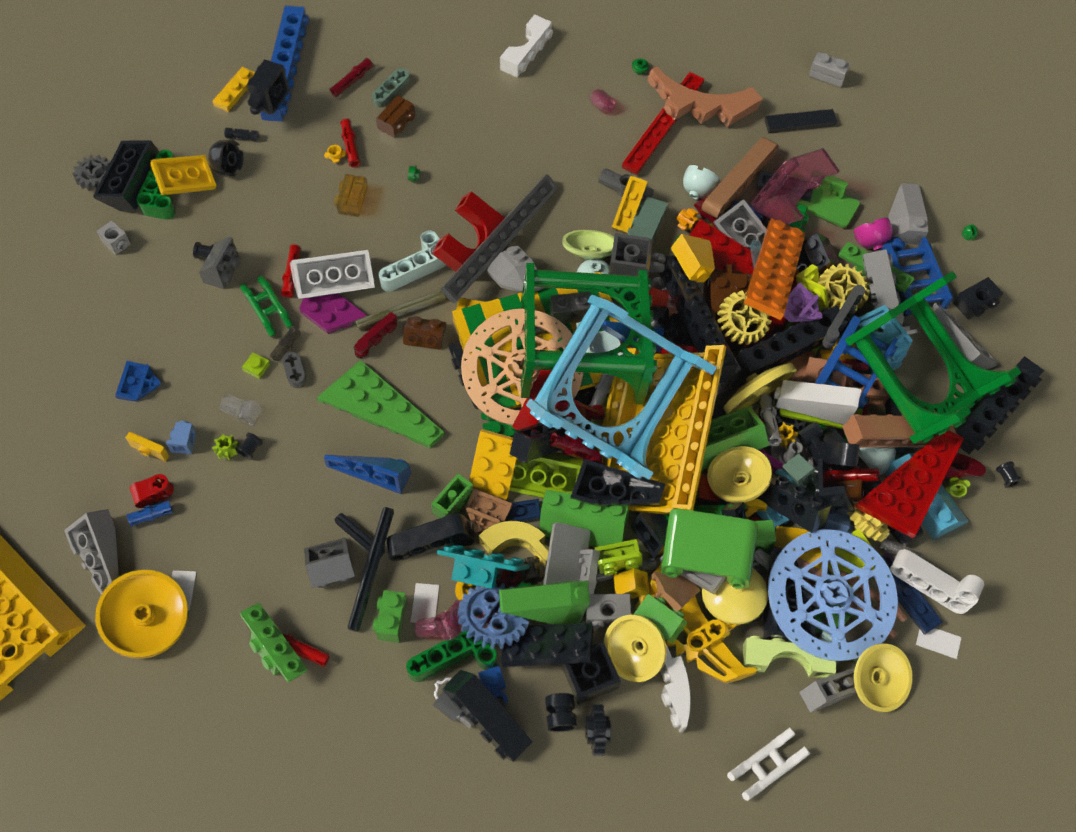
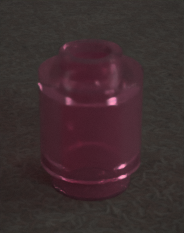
[590,89,616,114]

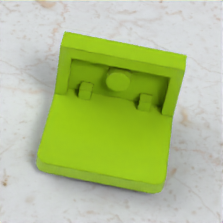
[595,539,642,576]

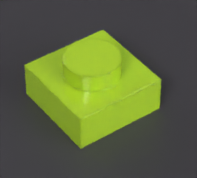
[242,353,270,379]

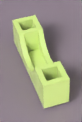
[742,636,836,679]

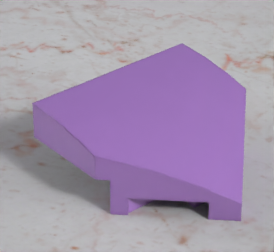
[783,283,822,322]

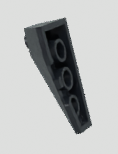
[570,459,665,505]
[764,548,815,641]

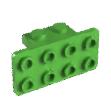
[780,168,860,228]

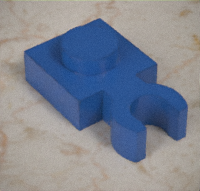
[478,666,508,705]

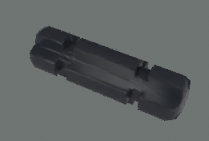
[224,127,260,141]

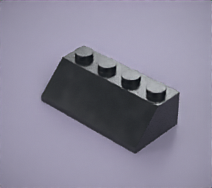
[93,140,159,211]

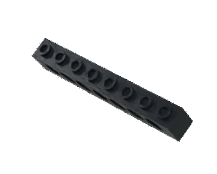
[659,255,738,383]

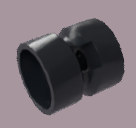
[545,693,577,732]

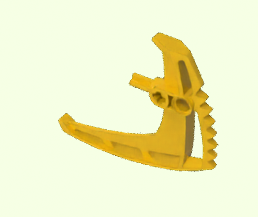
[635,498,767,683]

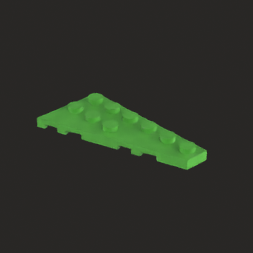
[317,360,444,448]

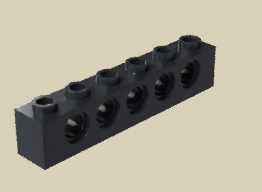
[736,305,849,379]
[956,356,1044,455]

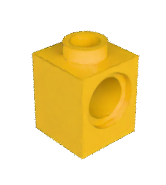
[614,568,650,600]

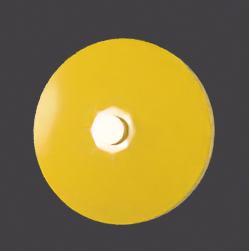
[95,570,188,659]

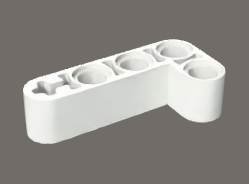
[890,549,984,614]

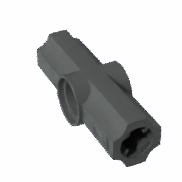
[598,168,654,203]

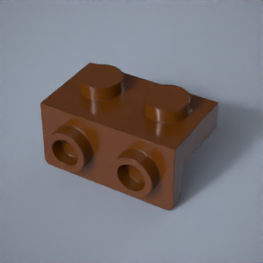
[403,316,447,349]

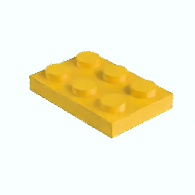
[150,155,216,195]
[469,429,517,500]

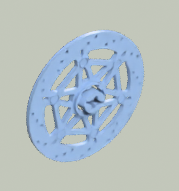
[768,529,898,661]

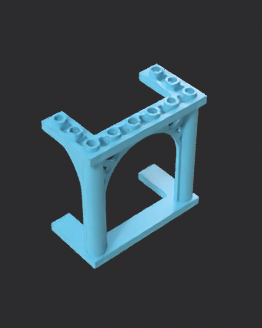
[526,294,717,480]

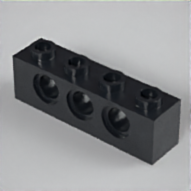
[757,470,831,533]

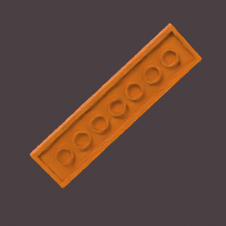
[744,218,805,320]

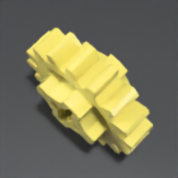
[847,502,890,542]

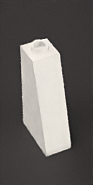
[774,380,861,425]

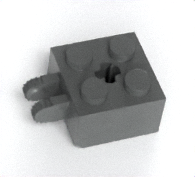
[609,233,666,278]

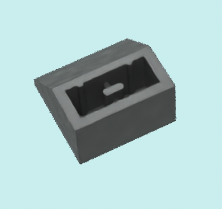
[199,237,240,289]

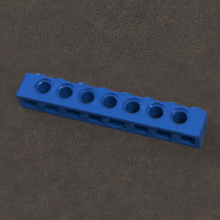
[260,6,309,122]

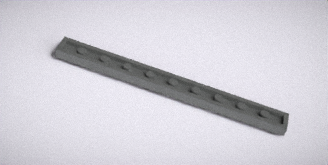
[440,174,559,303]

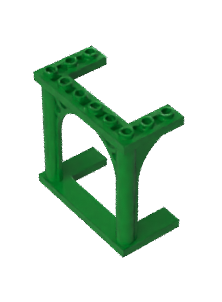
[521,263,657,404]
[845,271,1022,444]

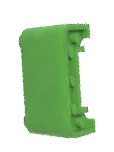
[661,509,758,589]

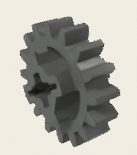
[73,155,111,191]

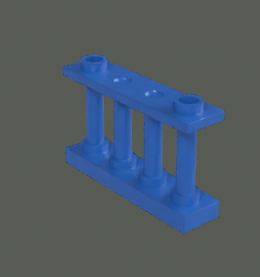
[881,237,953,316]
[814,315,898,412]

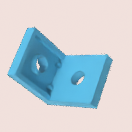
[858,305,913,375]

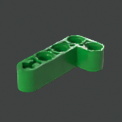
[137,150,176,220]
[406,631,497,682]

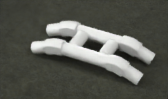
[727,727,810,801]

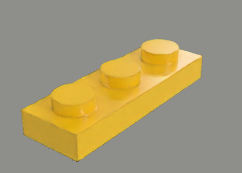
[213,67,255,112]
[611,175,648,234]

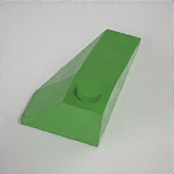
[499,580,590,624]

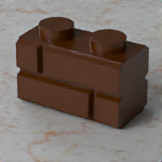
[376,96,415,138]

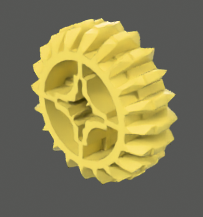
[818,263,870,312]
[717,291,772,345]

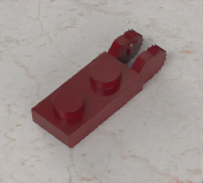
[354,312,397,359]

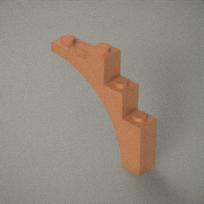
[647,66,763,127]

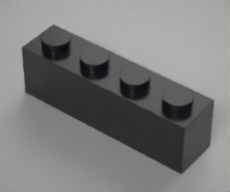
[509,416,565,463]

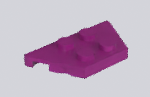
[299,293,367,334]

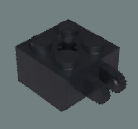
[247,59,290,115]
[561,642,621,705]

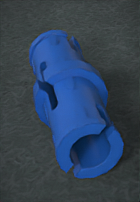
[127,500,173,527]

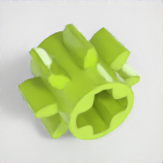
[212,434,239,460]

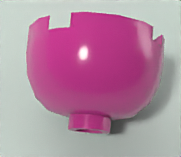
[854,217,893,251]

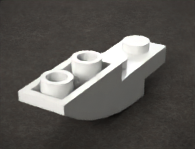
[661,642,690,733]

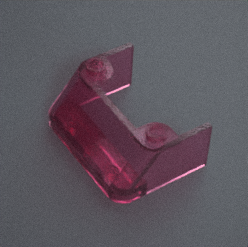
[751,148,840,225]

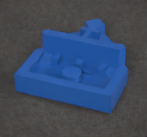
[115,361,161,402]

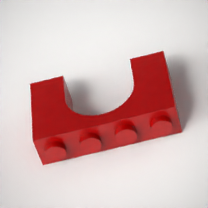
[431,191,505,272]

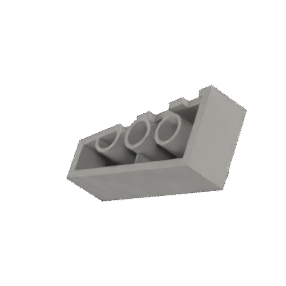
[862,249,904,332]

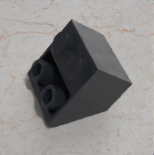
[797,232,840,278]

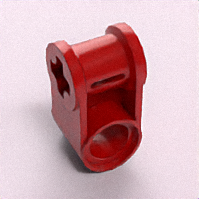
[129,474,174,508]

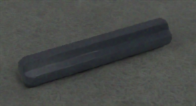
[334,513,385,557]

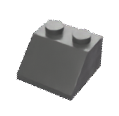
[304,537,355,588]

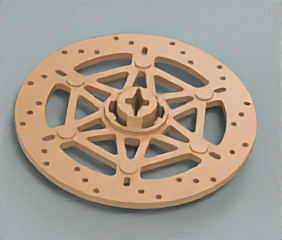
[461,309,583,426]

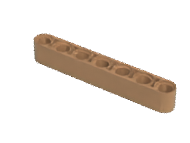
[702,137,779,219]

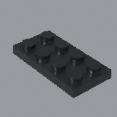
[501,622,594,667]

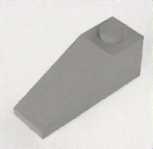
[799,668,857,713]

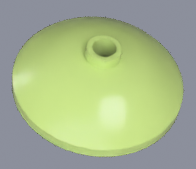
[562,230,614,260]

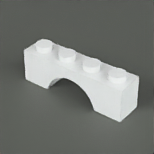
[500,14,553,78]

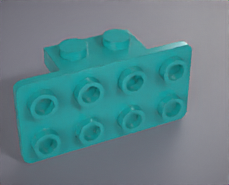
[437,545,530,589]

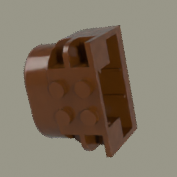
[704,264,770,351]

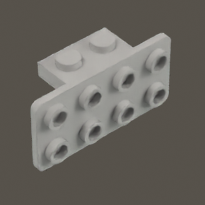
[544,522,600,594]

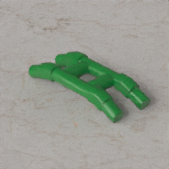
[240,276,294,337]

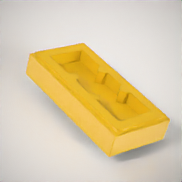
[125,432,169,462]

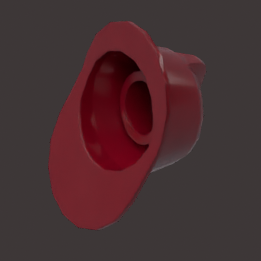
[945,453,986,479]

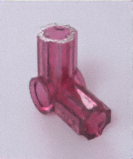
[415,600,462,641]

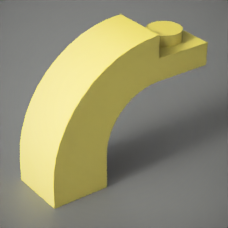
[479,521,549,569]

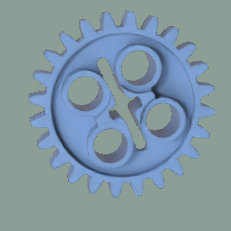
[457,583,529,649]

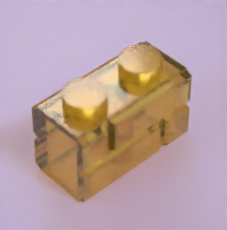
[334,174,368,217]

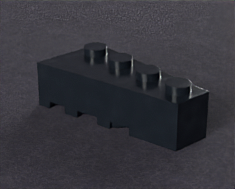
[441,670,533,762]

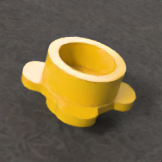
[324,145,346,163]

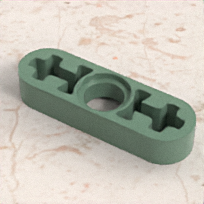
[372,68,410,107]

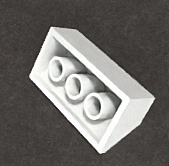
[290,250,375,299]

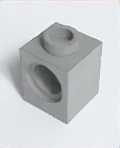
[97,220,131,255]

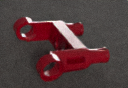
[549,400,606,464]

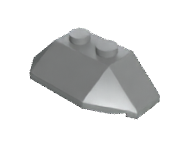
[486,246,545,292]

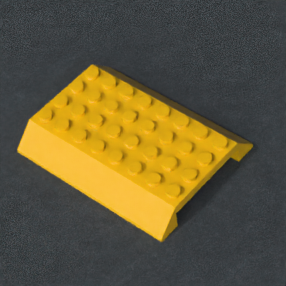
[596,345,726,514]

